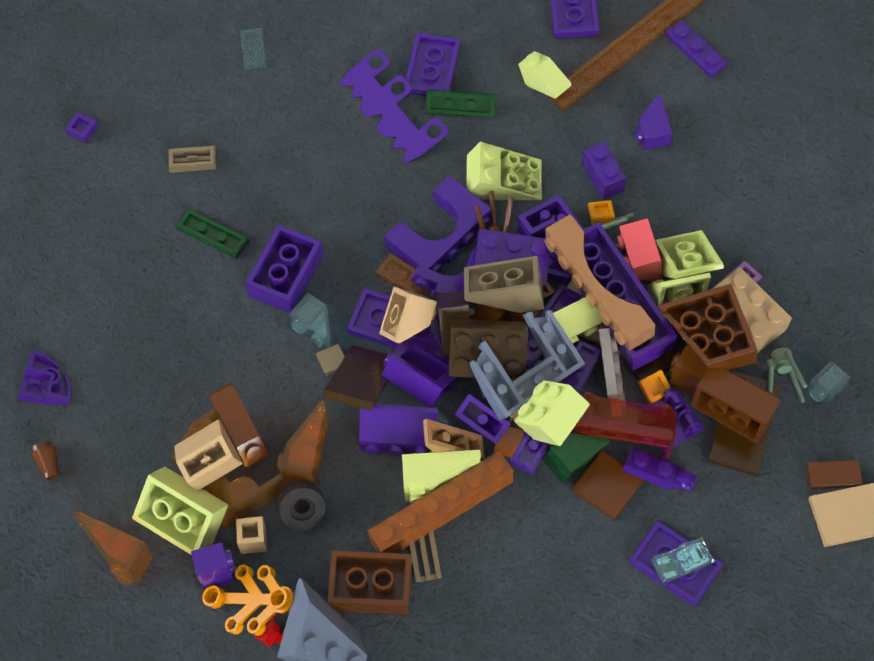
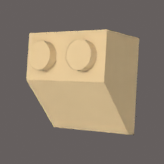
[379,287,437,343]

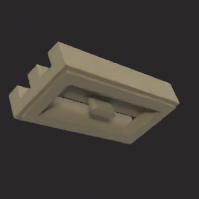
[168,146,216,173]
[409,530,442,583]

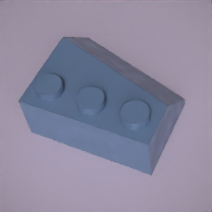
[277,579,367,661]

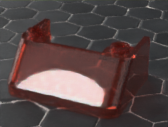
[569,392,677,461]

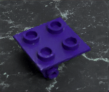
[635,388,705,454]

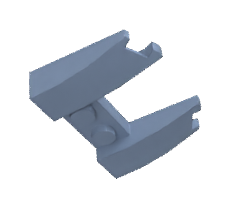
[469,310,585,420]

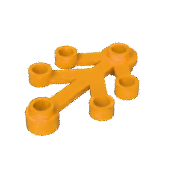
[202,564,294,636]

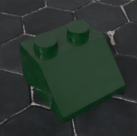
[543,433,610,483]

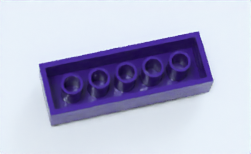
[557,222,677,371]

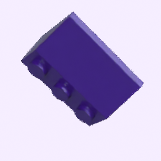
[359,404,438,456]

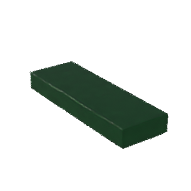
[426,89,496,118]
[176,208,249,259]

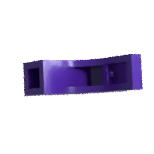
[410,248,476,299]

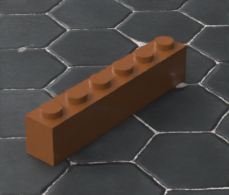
[368,451,514,553]

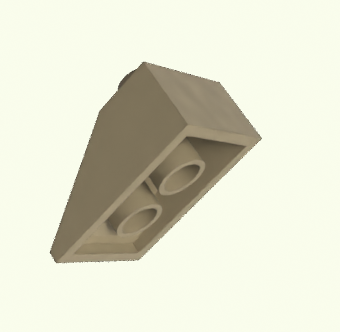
[464,256,544,313]

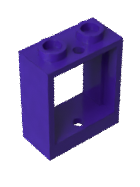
[382,338,457,408]

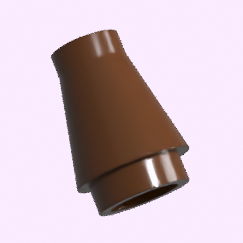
[31,441,60,481]

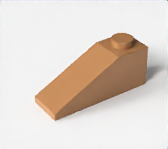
[423,419,484,461]

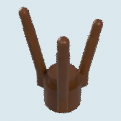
[474,190,513,233]

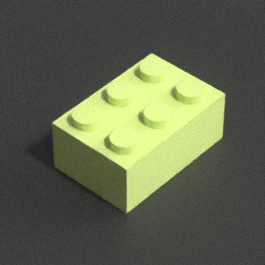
[132,467,228,554]

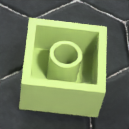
[514,380,590,446]

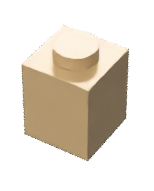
[236,517,267,554]

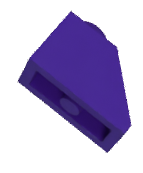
[635,95,673,150]
[455,392,511,444]

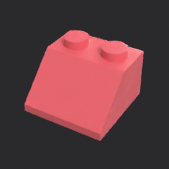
[617,218,662,282]

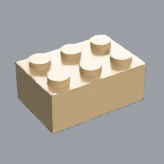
[713,267,792,353]

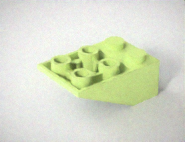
[467,142,542,200]

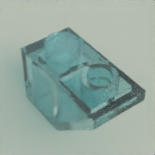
[289,293,332,348]

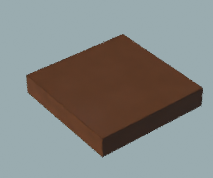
[572,451,644,521]

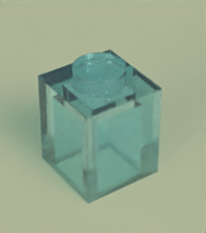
[807,361,850,405]

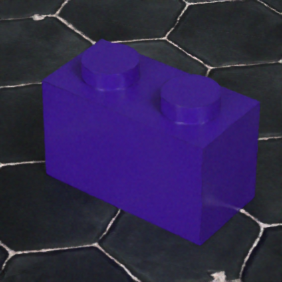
[582,141,626,200]
[191,542,237,591]

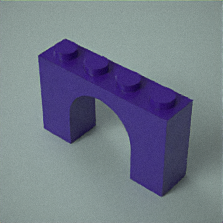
[384,175,492,273]

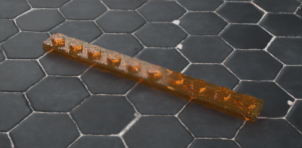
[548,0,704,112]

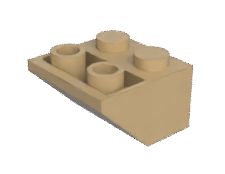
[174,419,243,490]

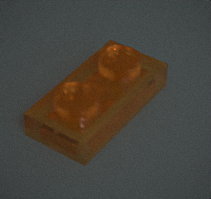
[376,254,424,294]

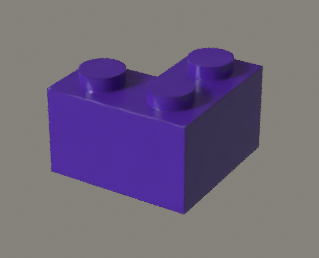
[517,195,584,239]

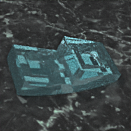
[651,538,714,584]

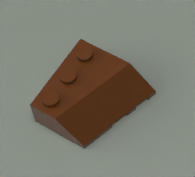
[658,284,757,370]

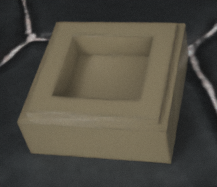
[316,344,345,377]

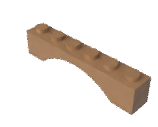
[544,214,655,351]

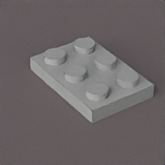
[599,328,626,419]

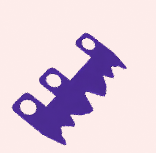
[339,49,448,163]

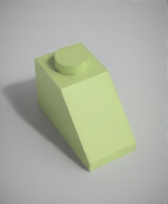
[518,51,572,98]

